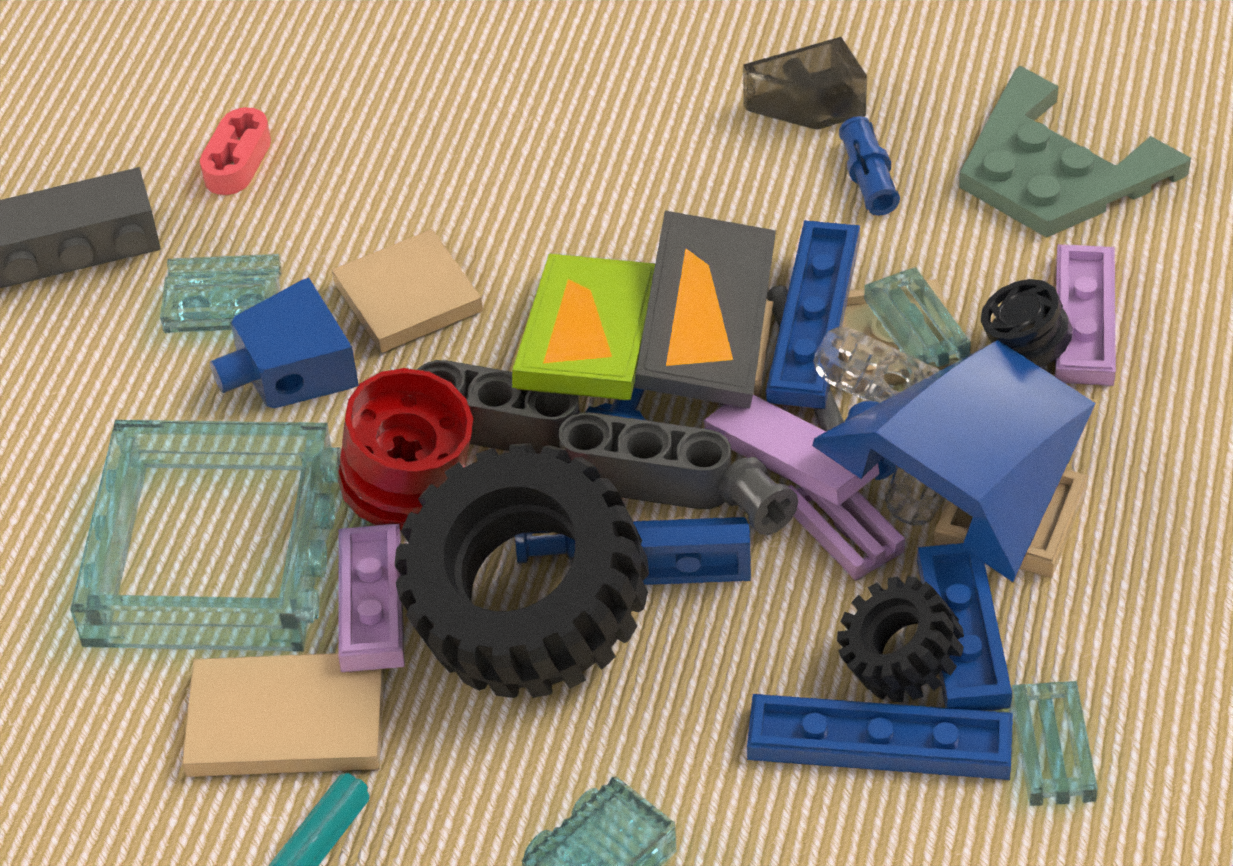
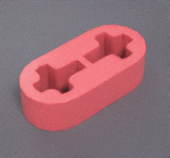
[200,107,271,195]

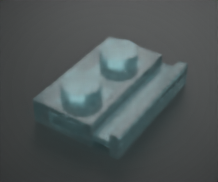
[160,254,282,333]

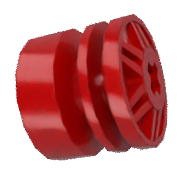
[337,368,473,531]

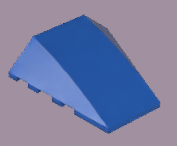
[812,340,1096,582]

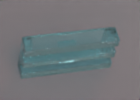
[864,267,971,375]
[1011,681,1098,806]

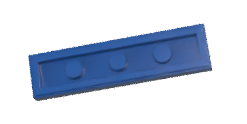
[766,220,860,409]
[747,694,1013,780]

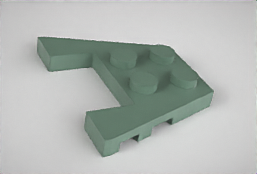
[959,66,1191,238]

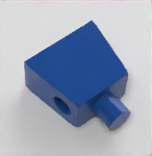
[210,277,359,409]

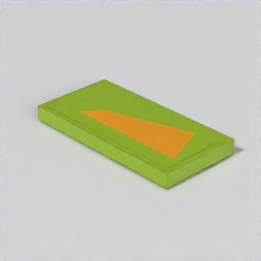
[512,253,655,400]

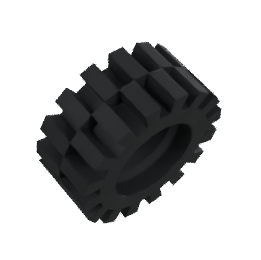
[837,576,964,702]

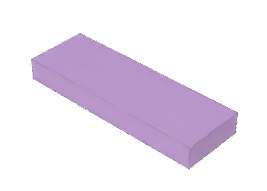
[1055,244,1116,386]
[704,395,879,506]
[339,524,405,672]

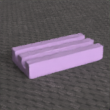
[788,485,905,581]

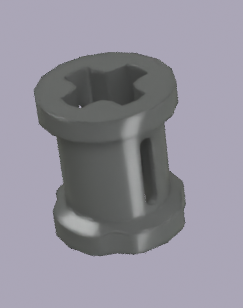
[718,457,798,535]

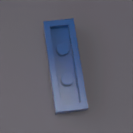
[917,543,1012,711]

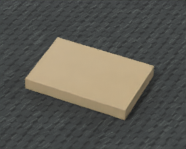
[182,653,385,777]

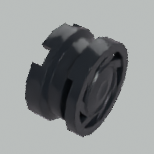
[981,279,1073,367]

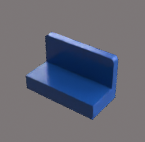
[633,517,751,585]

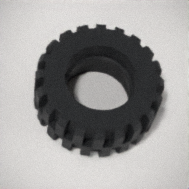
[394,443,649,698]

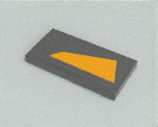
[634,210,776,408]

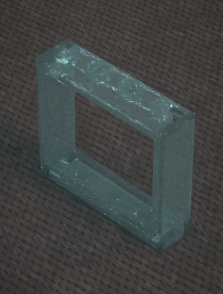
[70,420,341,652]

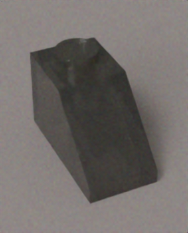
[743,37,867,130]

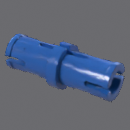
[839,116,900,216]

